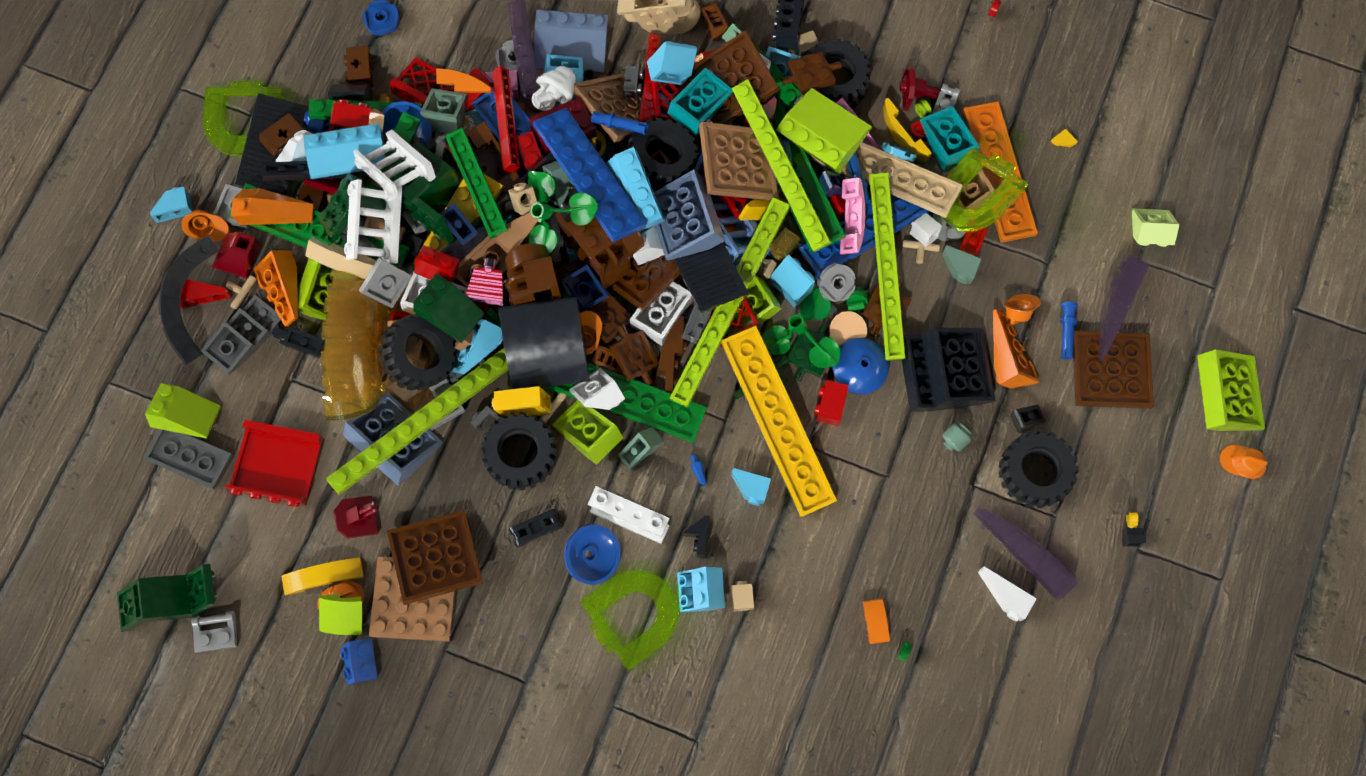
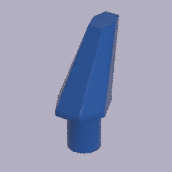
[690,454,706,486]

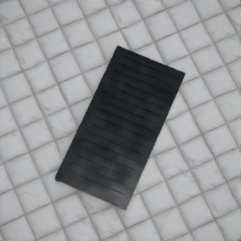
[235,93,308,196]
[673,243,749,313]

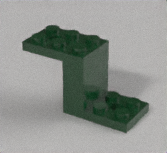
[402,141,460,244]
[319,167,419,241]
[117,564,217,632]

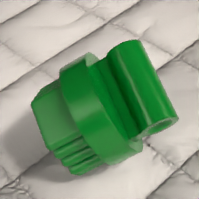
[846,287,868,311]

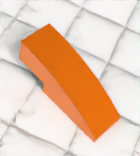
[436,68,495,93]

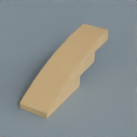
[305,237,376,279]

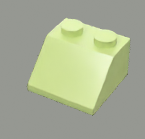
[1132,208,1179,247]

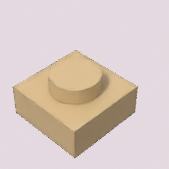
[755,259,777,279]

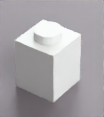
[910,213,942,247]

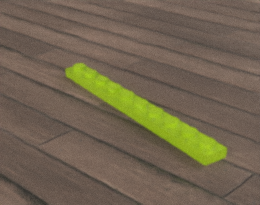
[732,79,831,252]
[869,172,905,361]

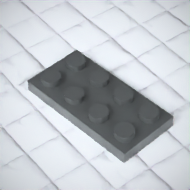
[143,429,233,490]

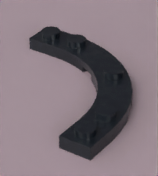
[158,235,219,365]

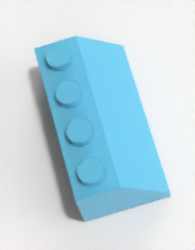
[304,124,387,179]
[605,147,665,232]

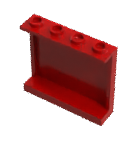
[225,419,324,507]

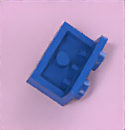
[341,638,378,685]

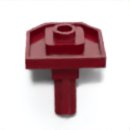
[899,66,939,111]
[333,495,379,539]

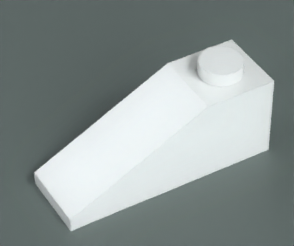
[978,566,1036,621]

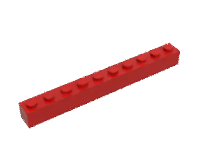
[639,33,661,122]
[492,66,520,173]

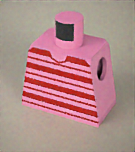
[466,258,504,306]

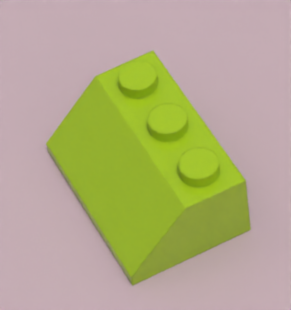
[297,258,348,322]

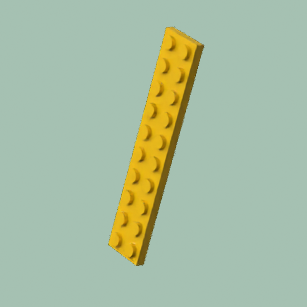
[721,326,837,517]

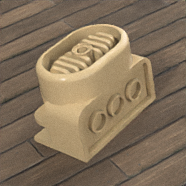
[617,0,700,35]

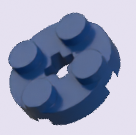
[363,0,400,35]

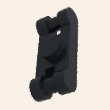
[509,509,563,547]

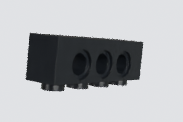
[773,0,804,49]

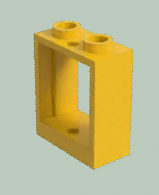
[492,386,551,418]

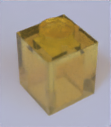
[770,228,800,261]

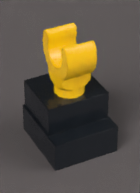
[1122,512,1146,547]

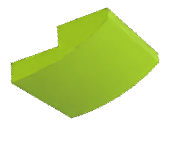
[319,594,362,635]

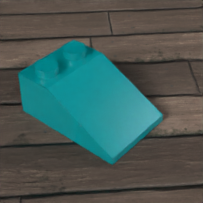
[667,68,733,137]
[920,106,980,172]

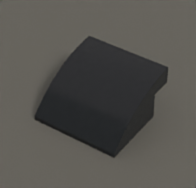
[499,297,590,389]
[901,327,996,412]

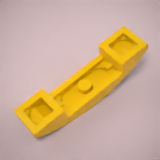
[883,98,931,162]
[281,557,364,596]

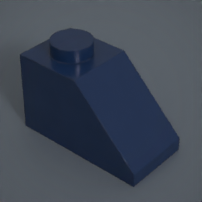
[819,171,846,199]
[440,203,478,245]

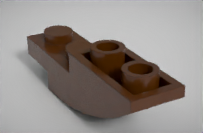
[658,316,687,394]

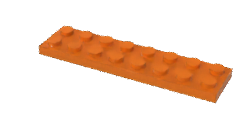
[962,101,1038,243]

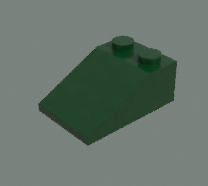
[413,273,485,343]

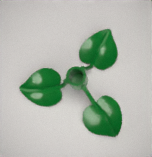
[528,171,598,255]
[762,288,841,368]

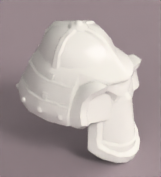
[532,66,576,111]

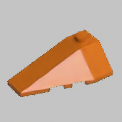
[231,189,315,225]
[253,250,298,326]
[993,309,1039,389]

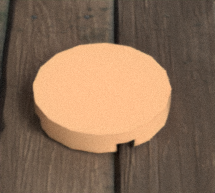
[829,311,867,346]

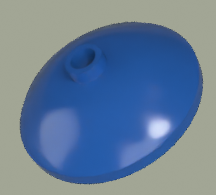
[381,101,432,148]
[832,338,889,394]
[564,524,621,585]

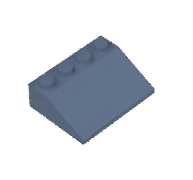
[533,10,609,74]
[654,170,725,260]
[342,392,443,486]

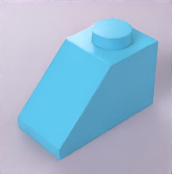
[150,187,193,223]
[731,468,771,506]

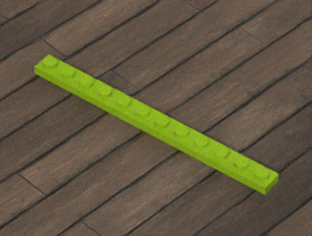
[670,198,790,408]
[326,348,508,495]

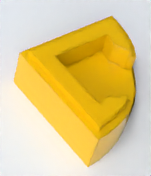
[1051,129,1078,147]

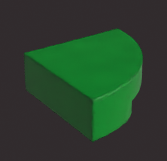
[897,641,913,662]

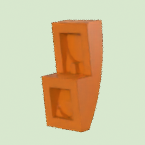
[863,598,890,644]

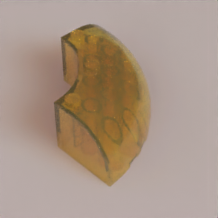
[321,268,389,421]

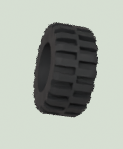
[804,39,871,107]
[626,118,699,191]
[378,314,457,391]
[481,412,558,490]
[998,430,1079,508]

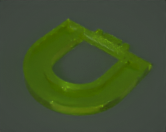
[202,81,284,157]
[941,148,1028,231]
[580,570,678,671]

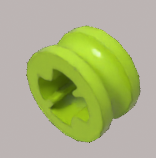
[914,99,932,118]

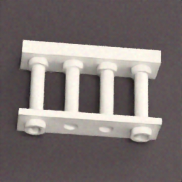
[353,130,436,200]
[344,180,402,264]
[588,486,670,544]

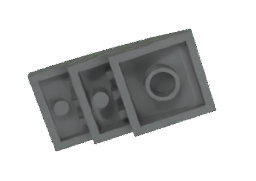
[201,295,282,375]

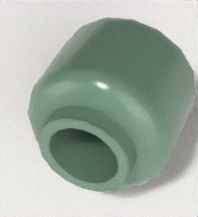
[942,423,972,452]

